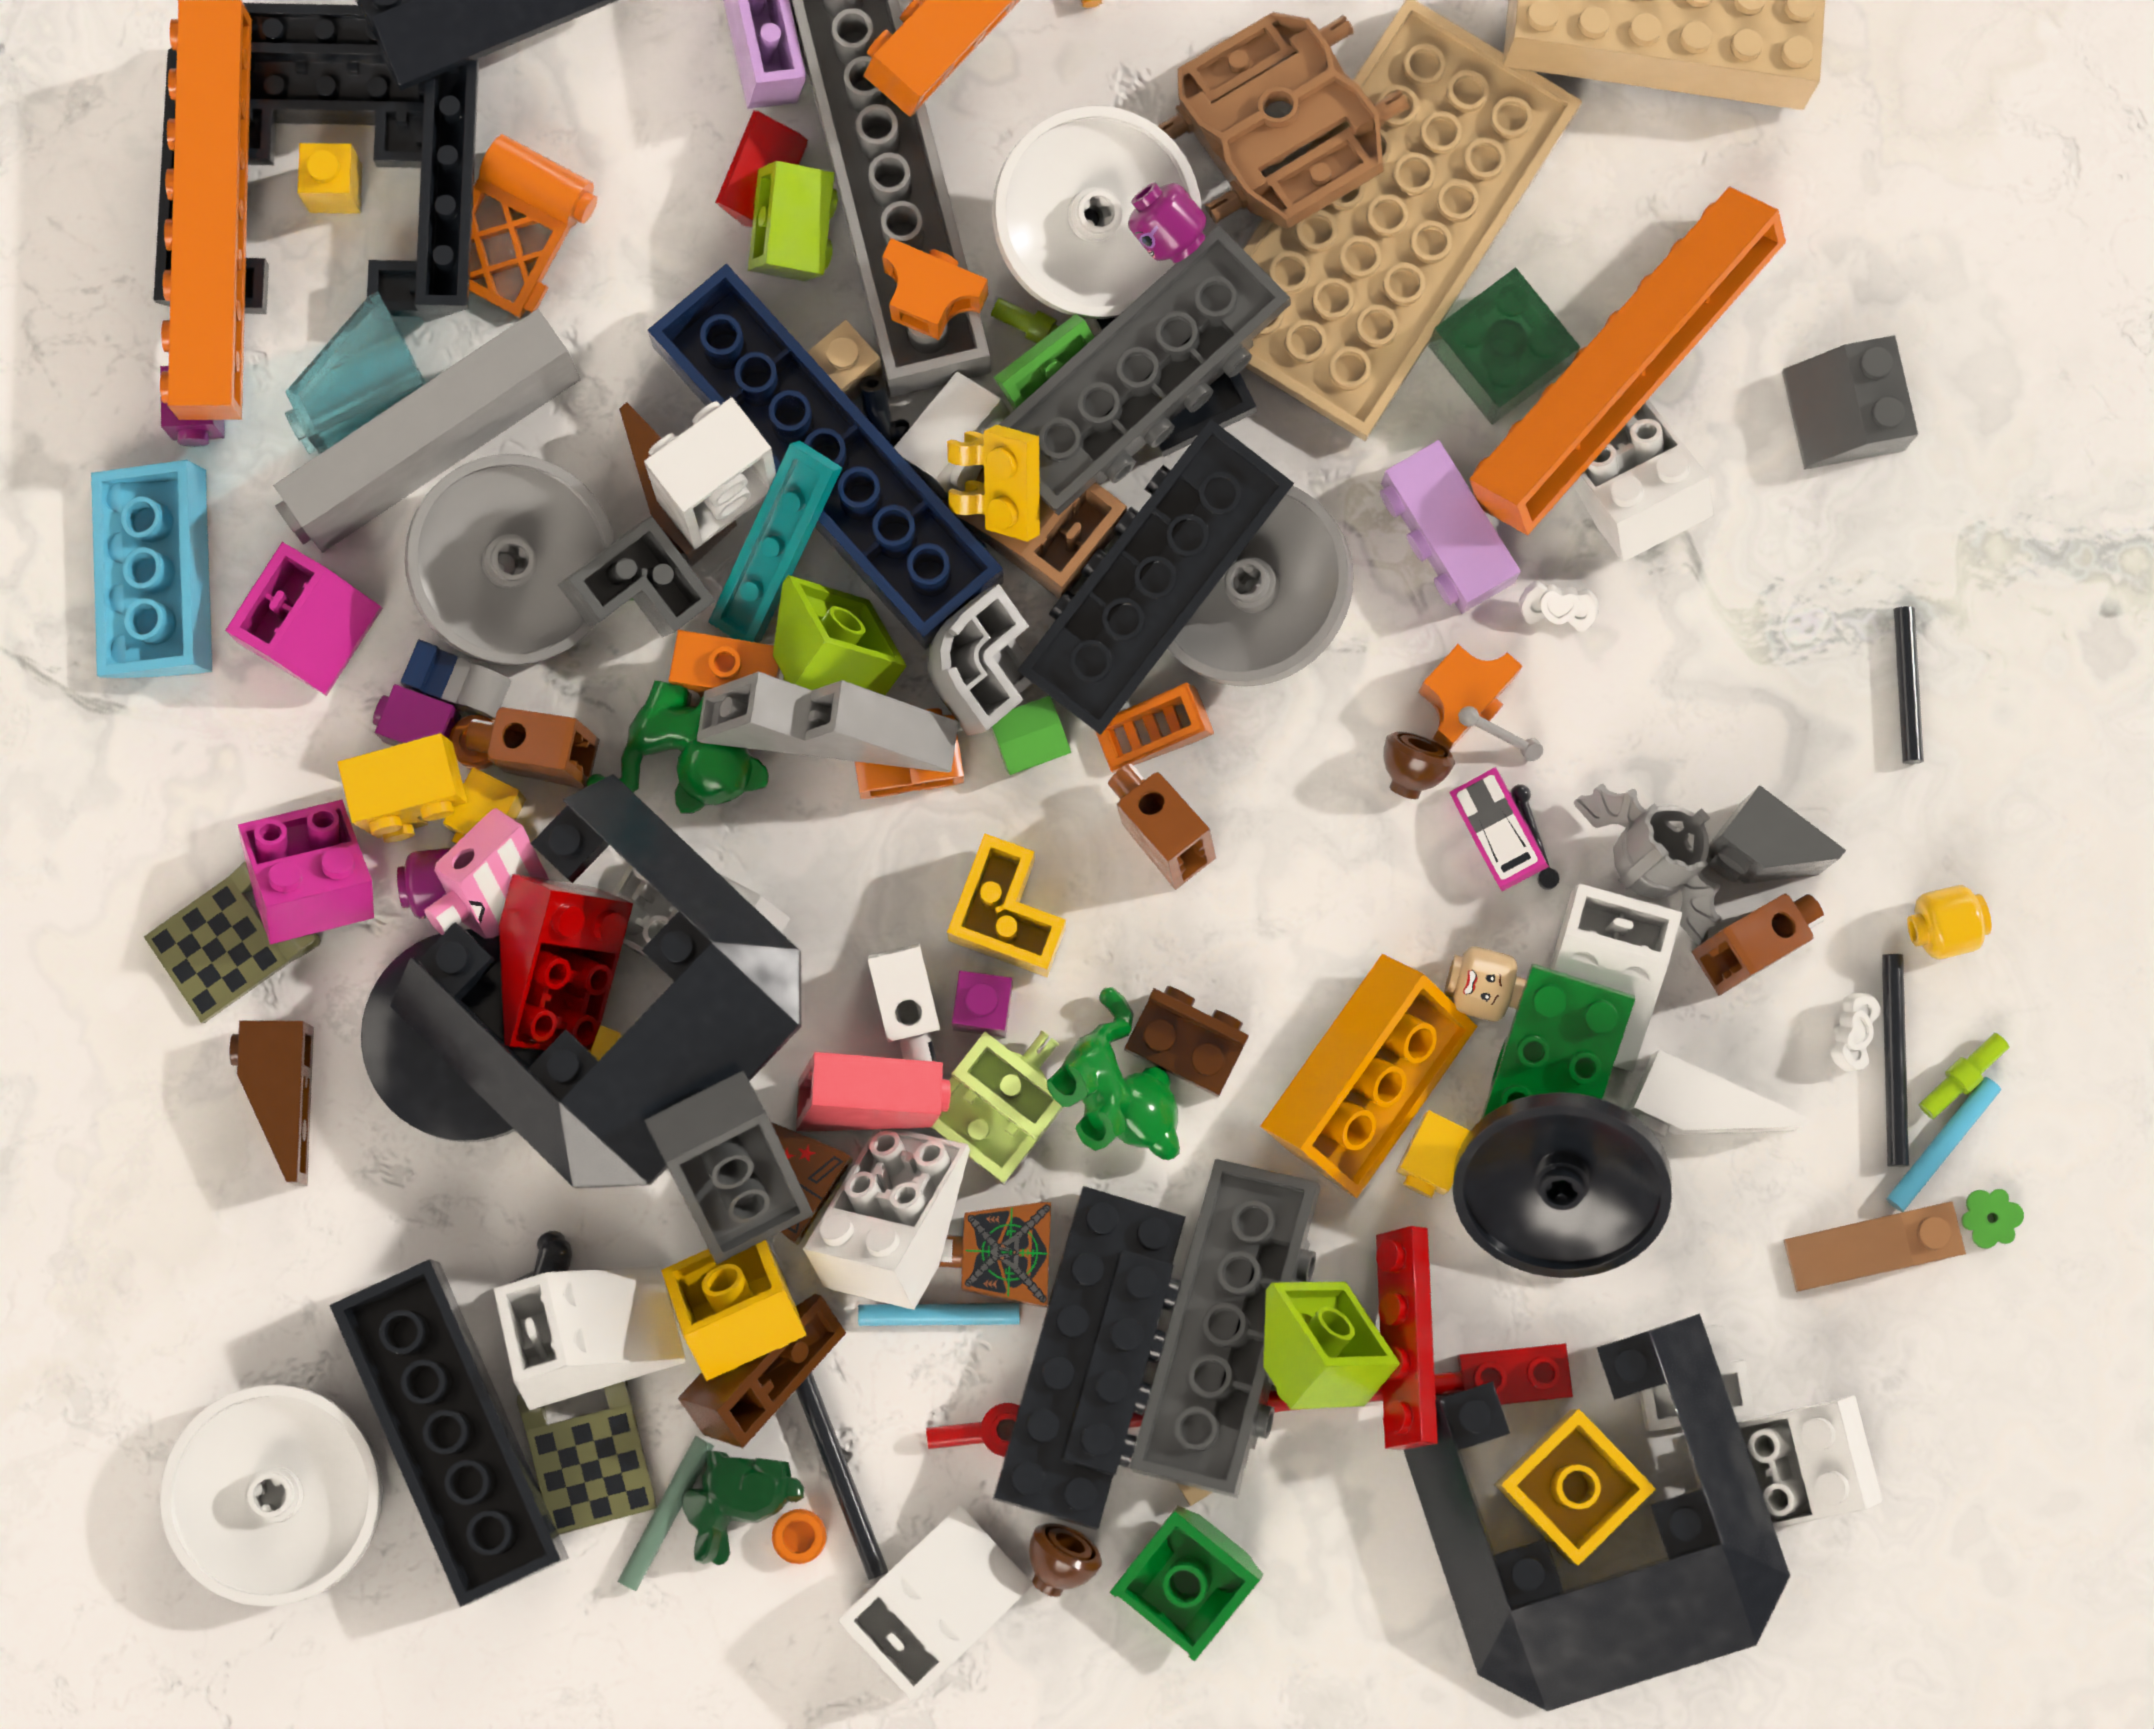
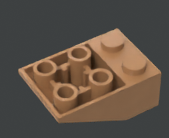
[942,467,1127,599]

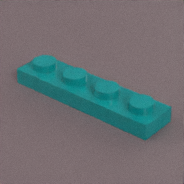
[708,441,842,643]

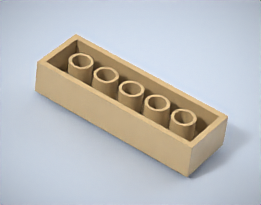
[1503,0,1825,110]

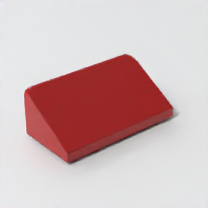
[715,110,808,227]

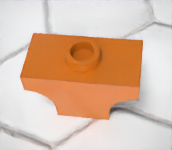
[882,238,988,340]
[668,630,780,698]
[1418,644,1523,751]

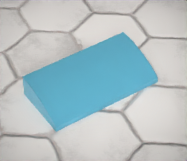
[91,460,212,678]

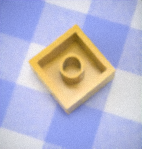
[661,1239,806,1381]
[1494,1409,1656,1566]

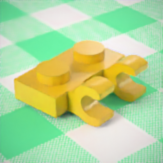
[947,425,1040,542]

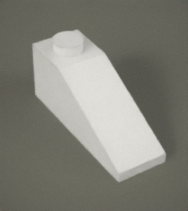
[1627,1049,1807,1138]

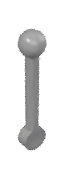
[1458,706,1544,761]

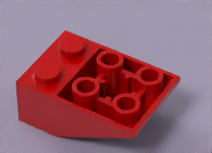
[499,874,634,1052]

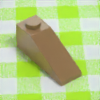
[1783,1201,1966,1292]

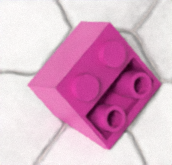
[225,542,383,696]
[238,799,374,944]

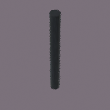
[1882,954,1909,1167]
[796,1372,889,1580]

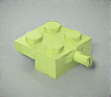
[931,1031,1064,1184]

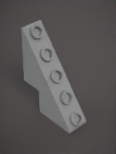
[697,672,958,773]

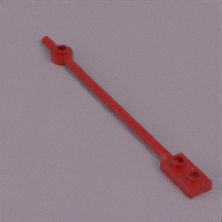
[926,1343,1573,1457]

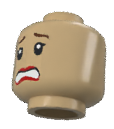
[1444,946,1526,1022]

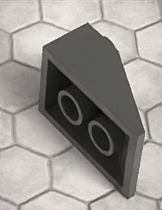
[644,1071,814,1264]

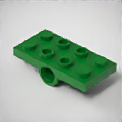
[1480,963,1635,1120]

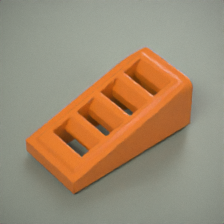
[1095,682,1214,773]

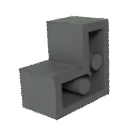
[558,516,716,638]

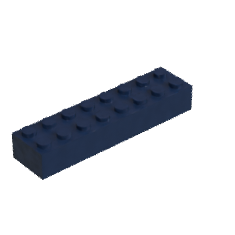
[647,263,1004,650]

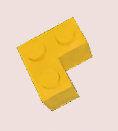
[337,733,467,843]
[947,833,1066,977]

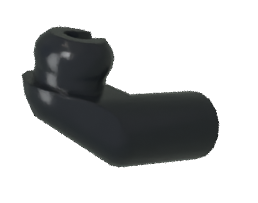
[860,375,910,447]
[510,1231,572,1283]

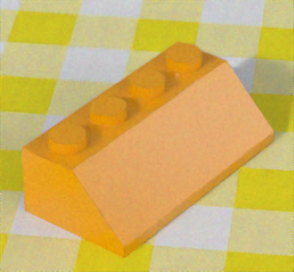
[1260,954,1478,1198]

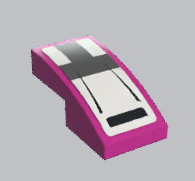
[1449,767,1549,892]

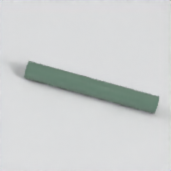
[618,1436,714,1591]

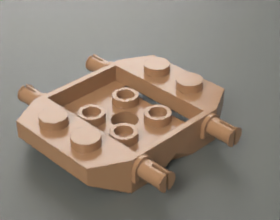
[1158,12,1409,229]

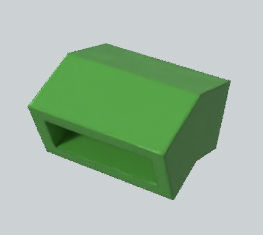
[991,696,1072,775]

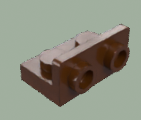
[1124,986,1249,1098]

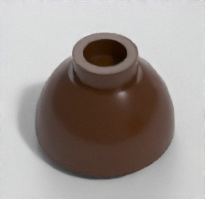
[1383,732,1455,799]
[1029,1523,1102,1597]

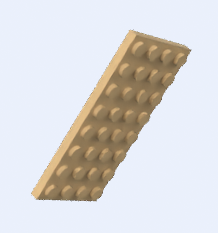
[1243,0,1582,442]

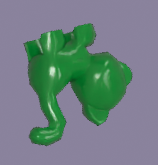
[586,681,769,814]
[1047,987,1180,1160]

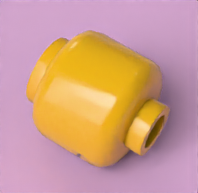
[1907,885,1992,960]

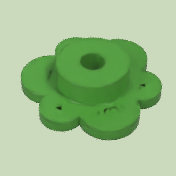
[1961,1189,2024,1249]

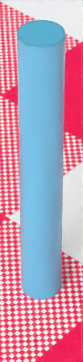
[1886,1077,2002,1212]
[858,1303,1020,1326]

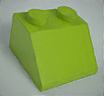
[773,575,907,695]
[1263,1282,1400,1410]

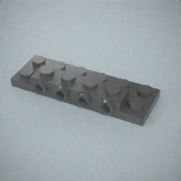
[999,225,1291,516]
[1129,1159,1321,1498]

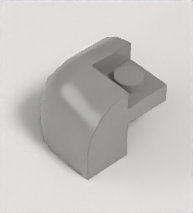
[927,584,1033,736]

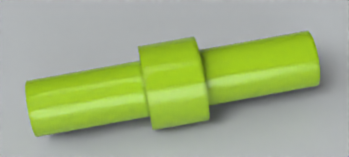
[991,297,1059,344]
[1918,1033,2010,1120]

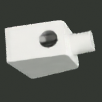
[868,943,940,1062]

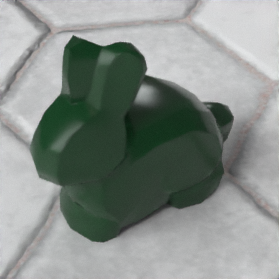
[681,1450,805,1566]

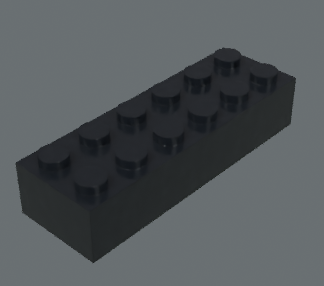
[329,1259,569,1607]

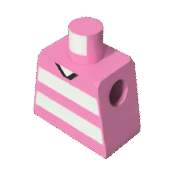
[424,808,549,939]

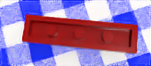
[1376,1226,1438,1450]

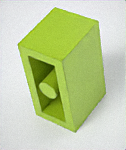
[748,161,838,282]

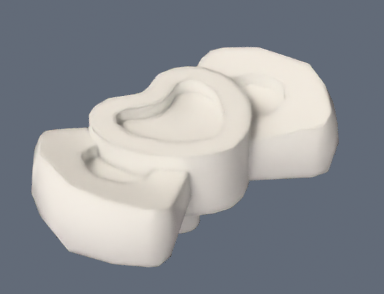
[1519,581,1599,632]
[1831,993,1881,1071]

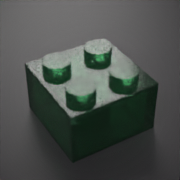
[1428,267,1580,425]

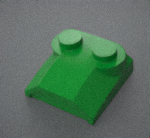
[1109,1505,1264,1662]

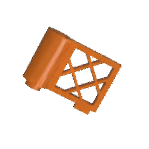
[469,134,598,319]

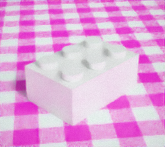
[644,397,776,550]

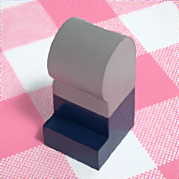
[400,639,511,720]

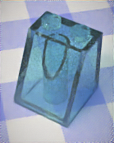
[284,292,426,455]

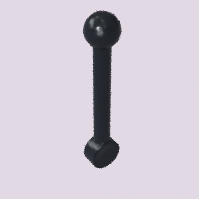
[1510,784,1559,890]

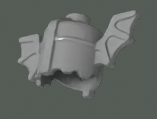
[1574,784,1722,945]

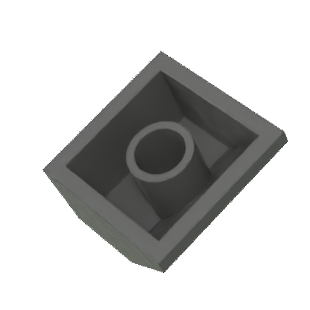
[1782,335,1918,470]
[1708,785,1846,884]

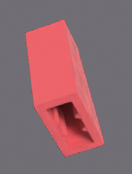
[796,1052,951,1132]

